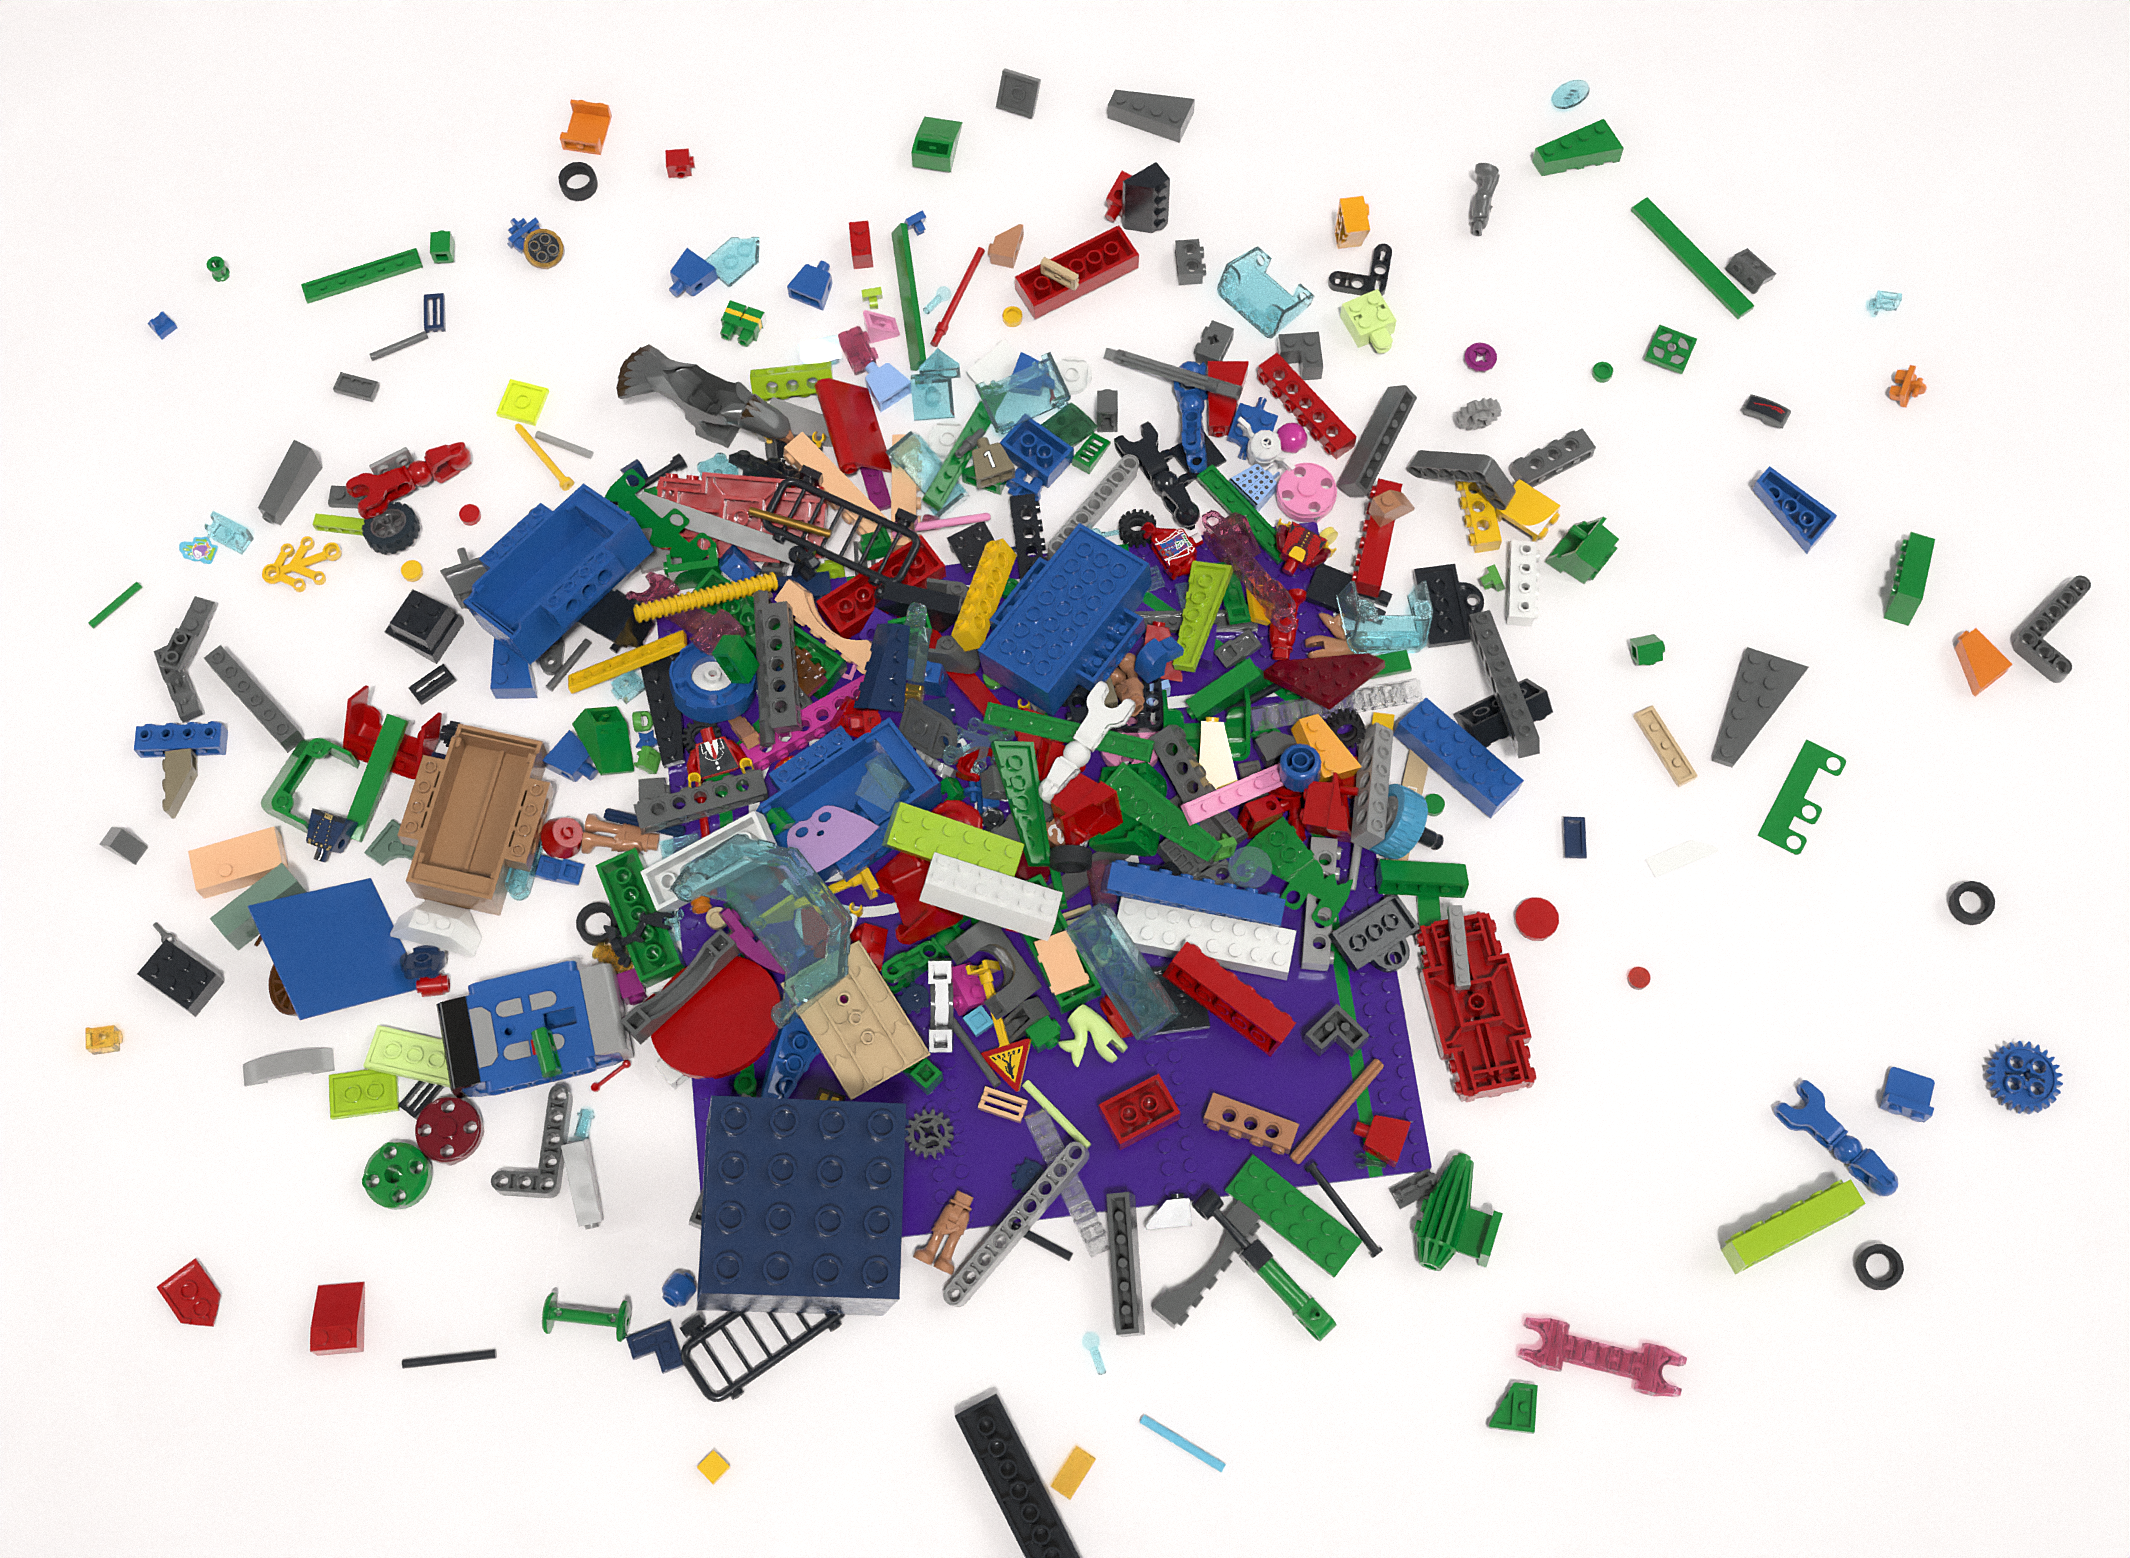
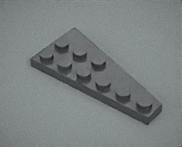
[1712,647,1809,768]

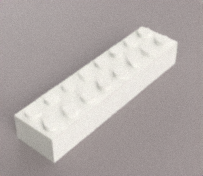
[1112,897,1296,980]

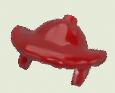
[931,800,983,829]

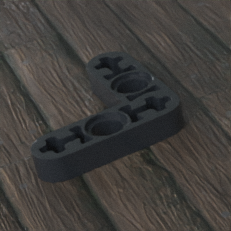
[1328,243,1392,296]
[1109,677,1163,733]

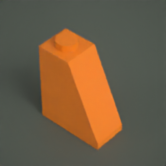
[1954,628,2013,697]

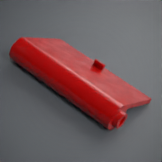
[814,378,892,474]

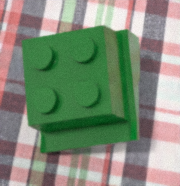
[1545,516,1619,584]

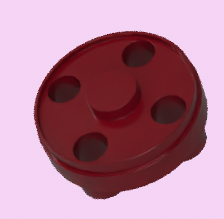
[415,1097,485,1166]

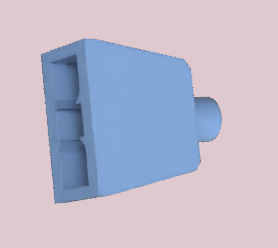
[865,362,912,412]

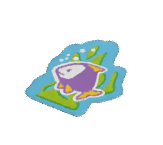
[179,537,218,564]

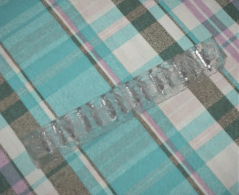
[1250,678,1423,731]

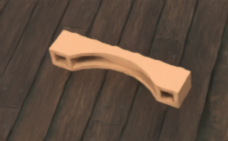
[774,579,872,675]

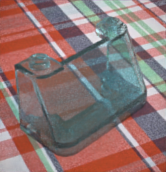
[975,352,1071,434]

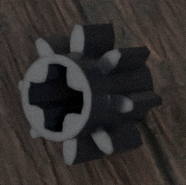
[440,721,460,747]

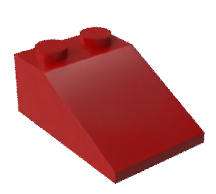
[310,1282,365,1356]

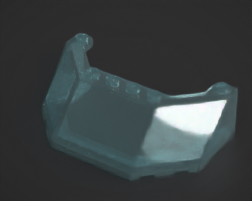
[670,834,852,1029]

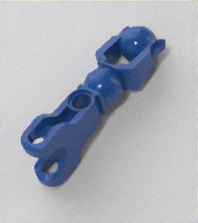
[1174,361,1208,473]
[1773,1080,1899,1197]

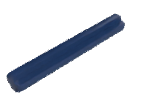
[604,808,686,838]

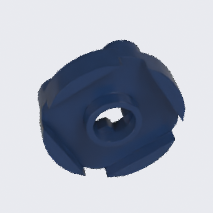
[400,945,446,979]

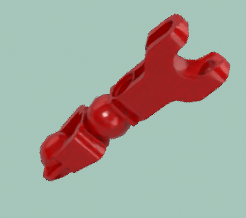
[345,442,471,519]

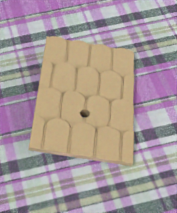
[780,941,931,1100]

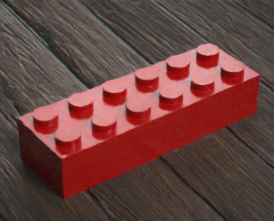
[1015,225,1139,319]
[816,535,946,639]
[1163,942,1296,1057]

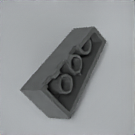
[1108,89,1195,143]

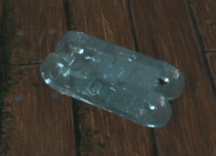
[505,841,543,901]

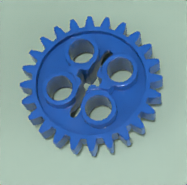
[1986,1041,2063,1115]

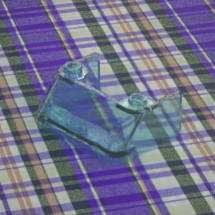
[886,431,970,518]
[1337,581,1433,654]

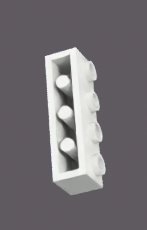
[1506,540,1540,627]

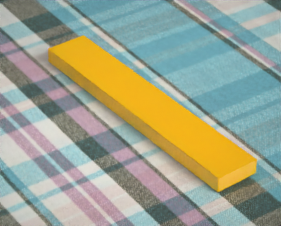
[568,630,687,694]

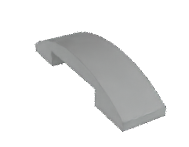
[243,1048,335,1087]

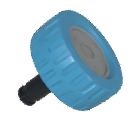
[1369,784,1444,860]

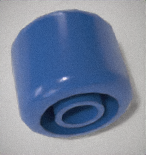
[1279,744,1322,792]

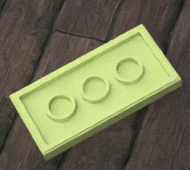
[363,1025,463,1088]

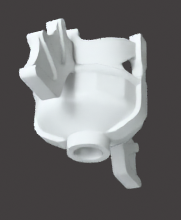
[1237,417,1295,471]

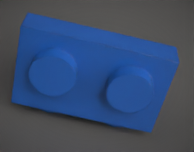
[1880,1067,1935,1123]

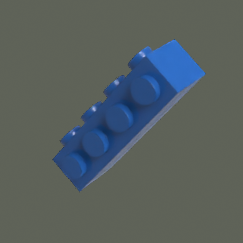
[134,721,228,758]

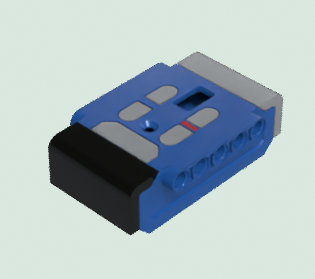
[436,961,634,1099]

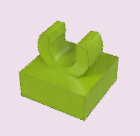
[861,287,883,310]

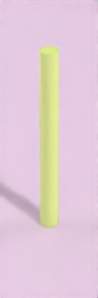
[1022,1080,1091,1149]

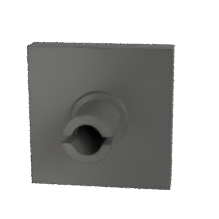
[996,68,1041,118]

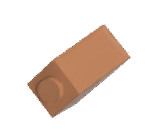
[988,224,1024,269]
[1368,490,1415,527]

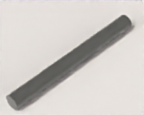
[954,1017,1001,1088]

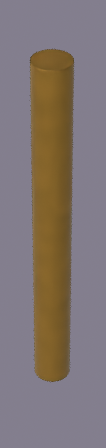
[748,507,832,538]

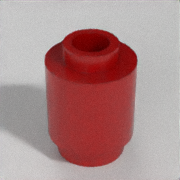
[416,973,450,997]

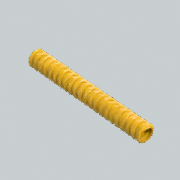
[633,572,778,623]

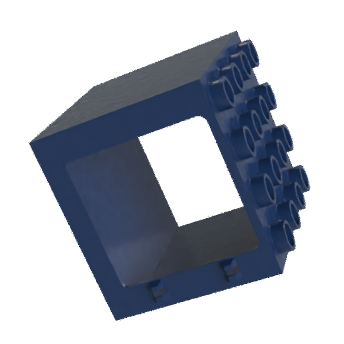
[696,1096,909,1316]

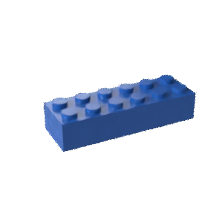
[1393,697,1524,819]

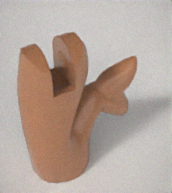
[1305,613,1367,658]

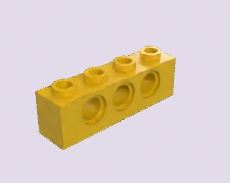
[1455,481,1502,553]

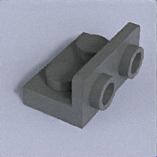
[1725,248,1777,294]

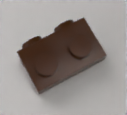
[780,645,828,697]

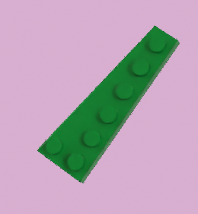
[991,741,1050,867]
[1105,762,1223,862]

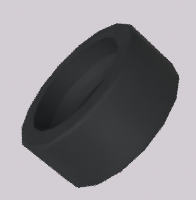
[558,162,598,201]
[1050,845,1092,873]
[1949,881,1996,925]
[576,902,619,947]
[1855,1244,1904,1290]

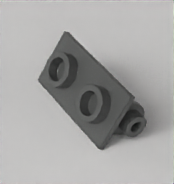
[1389,1168,1438,1209]

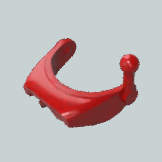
[956,747,997,782]

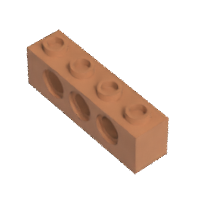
[1203,1092,1299,1155]

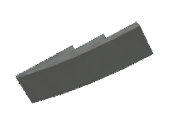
[154,646,203,723]

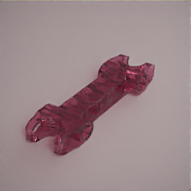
[1202,510,1296,633]
[626,572,746,656]
[1517,1317,1687,1398]

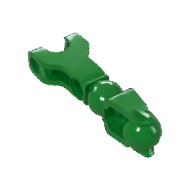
[882,915,1002,994]

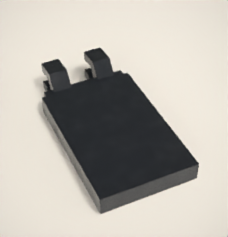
[1305,563,1393,625]

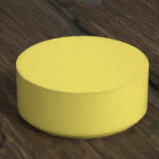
[1319,527,1338,546]

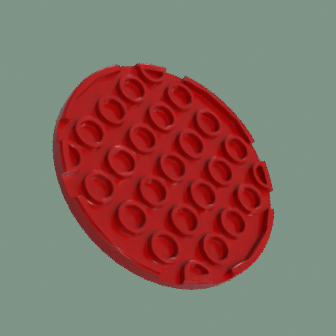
[651,956,782,1079]

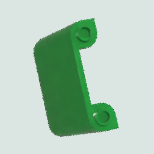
[1089,762,1167,857]

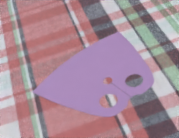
[787,806,879,882]

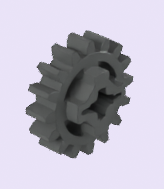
[905,1109,954,1160]

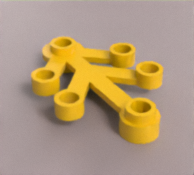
[262,536,342,592]

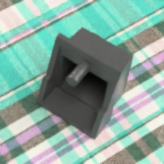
[440,547,487,609]

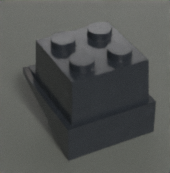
[384,589,464,664]
[577,589,654,653]

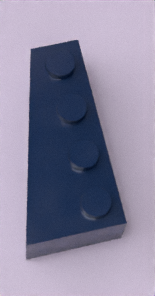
[853,623,910,712]

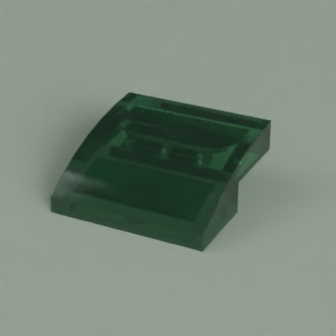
[1041,402,1098,448]

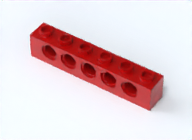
[1257,353,1357,460]

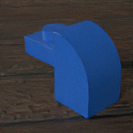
[1134,636,1184,683]

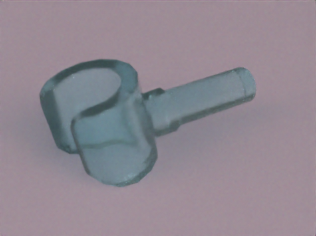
[1091,528,1119,538]
[667,909,684,941]

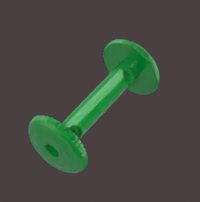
[542,1292,631,1342]

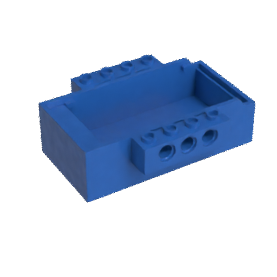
[463,483,654,665]
[978,523,1152,716]
[756,718,942,898]

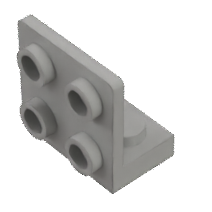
[369,447,414,475]

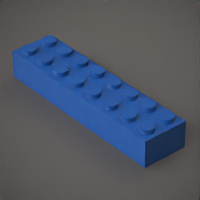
[1100,860,1286,927]

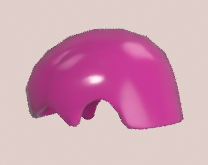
[1277,423,1308,453]

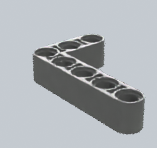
[1407,450,1516,510]
[2012,575,2091,683]
[491,1084,573,1198]

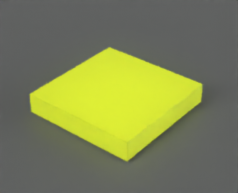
[496,379,549,426]

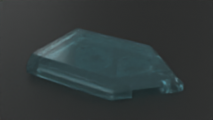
[705,237,760,287]

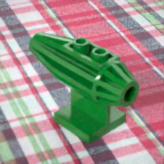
[1413,1153,1503,1271]

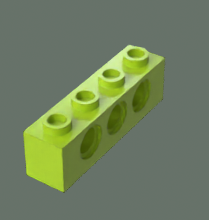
[750,361,834,401]

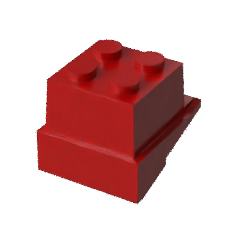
[1300,772,1359,843]
[1050,773,1123,845]

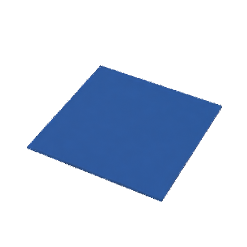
[248,878,419,1020]

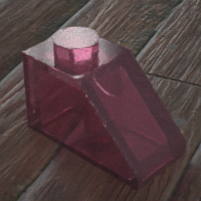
[1218,512,1261,563]

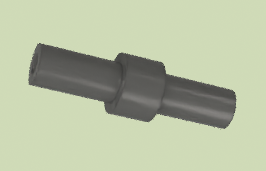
[955,428,985,458]

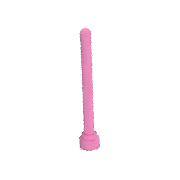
[891,513,991,539]

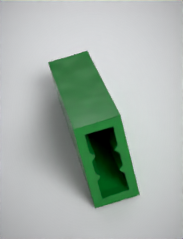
[1186,657,1268,723]

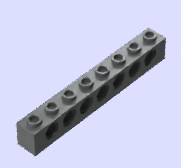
[1469,610,1540,759]

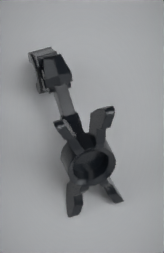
[603,911,674,968]

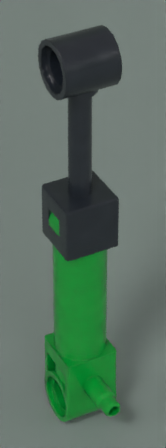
[1192,1188,1337,1342]

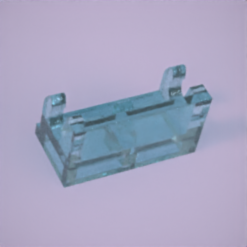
[204,511,254,555]

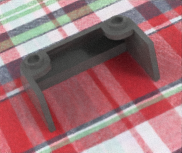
[914,578,981,674]

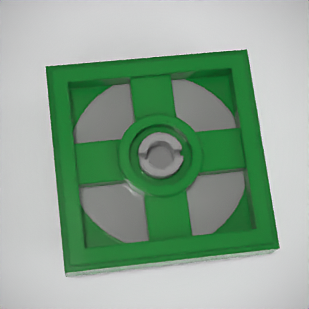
[1644,324,1697,374]

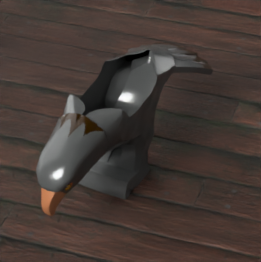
[616,344,794,448]

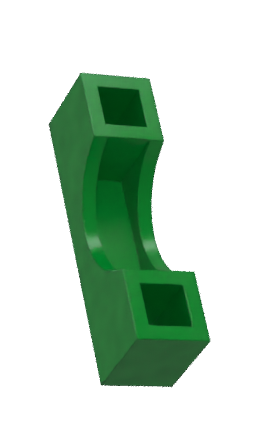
[901,1058,943,1095]

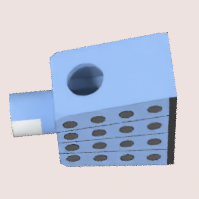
[1229,464,1280,512]

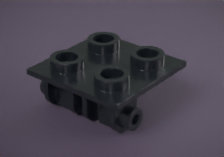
[947,521,995,574]

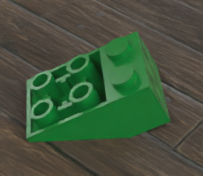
[911,116,963,172]
[572,706,634,776]

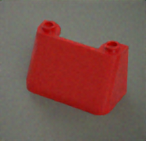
[875,852,963,945]

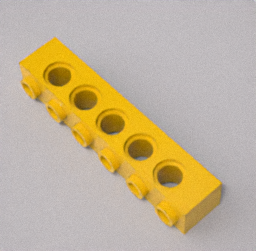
[951,538,1017,652]

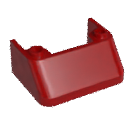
[343,685,442,779]

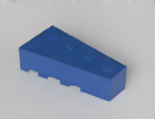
[1753,466,1838,554]
[490,638,538,699]

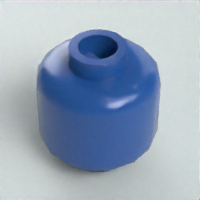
[662,1272,696,1308]

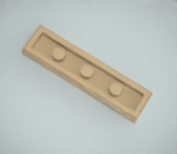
[1633,705,1698,787]

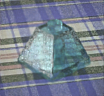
[911,373,955,421]

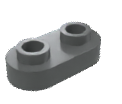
[540,637,565,676]

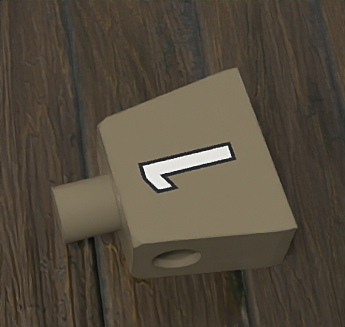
[972,437,1015,489]

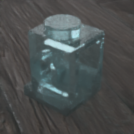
[610,670,645,704]

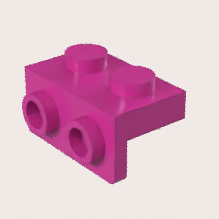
[953,962,987,1016]

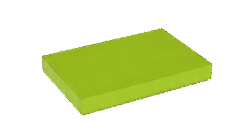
[328,1069,400,1120]

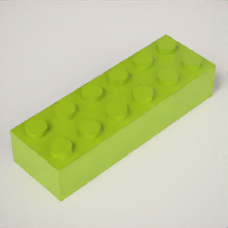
[882,802,1024,877]
[1721,1179,1866,1275]

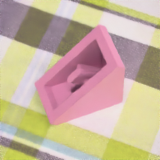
[863,310,900,344]

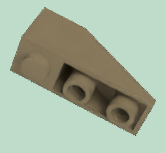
[162,748,198,819]

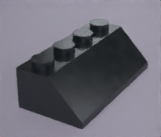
[1122,162,1170,233]
[1453,678,1553,748]

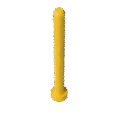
[515,423,574,491]

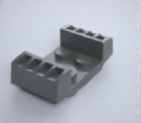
[1157,810,1248,875]

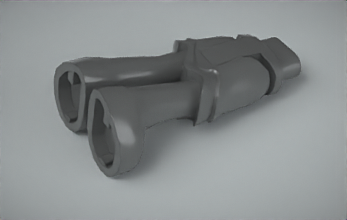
[1471,163,1500,236]

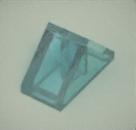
[919,348,961,381]

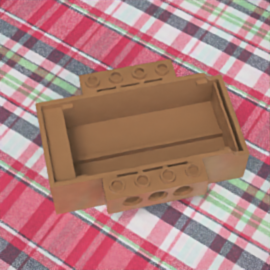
[397,724,554,916]

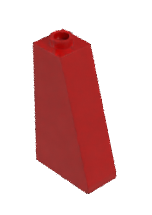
[1207,361,1249,437]

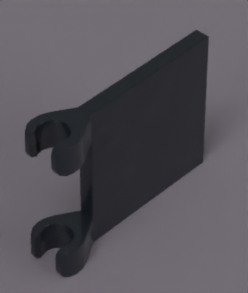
[1160,432,1227,487]

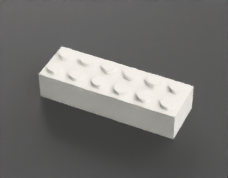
[641,811,781,913]
[919,852,1062,941]

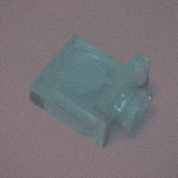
[1869,290,1902,318]

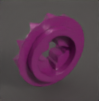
[1465,342,1497,373]

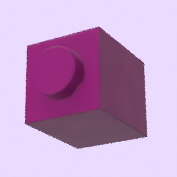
[617,968,648,1005]

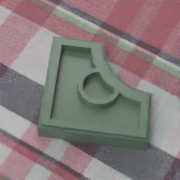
[364,819,416,867]

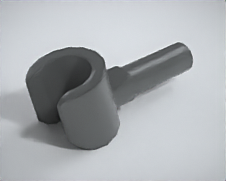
[153,922,177,943]

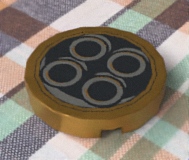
[523,229,564,269]

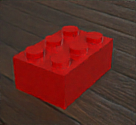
[1098,1074,1181,1150]

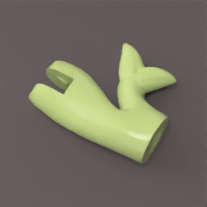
[1058,1004,1128,1067]

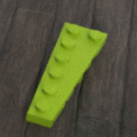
[1173,561,1234,672]

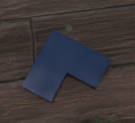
[626,1321,684,1374]

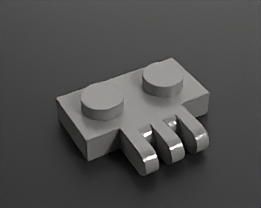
[916,750,957,779]

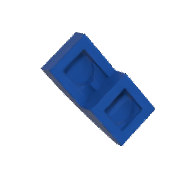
[535,855,584,886]

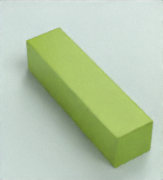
[312,513,365,536]

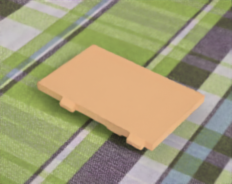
[1034,930,1090,996]

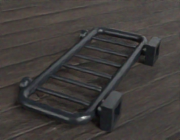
[762,464,921,587]
[680,1311,845,1402]

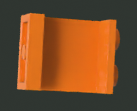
[559,99,612,155]

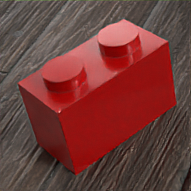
[849,220,874,269]

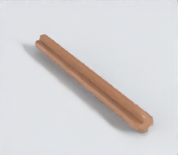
[1290,1059,1384,1164]

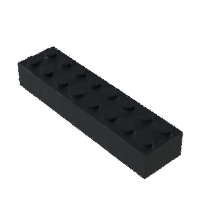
[955,1393,1080,1558]

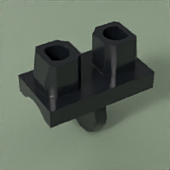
[788,545,821,582]

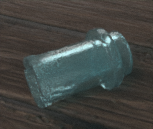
[574,1109,595,1139]

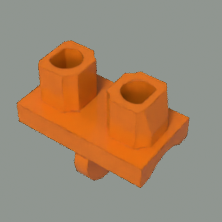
[1889,365,1927,408]

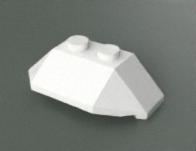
[390,900,482,957]

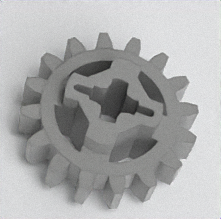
[1456,398,1502,430]

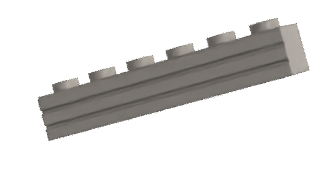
[1447,905,1471,990]

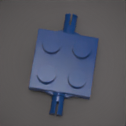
[1227,397,1278,460]

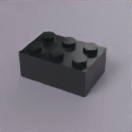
[137,939,224,1017]

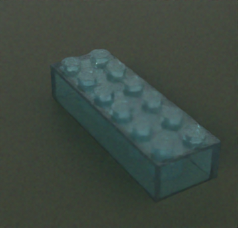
[1065,903,1181,1040]

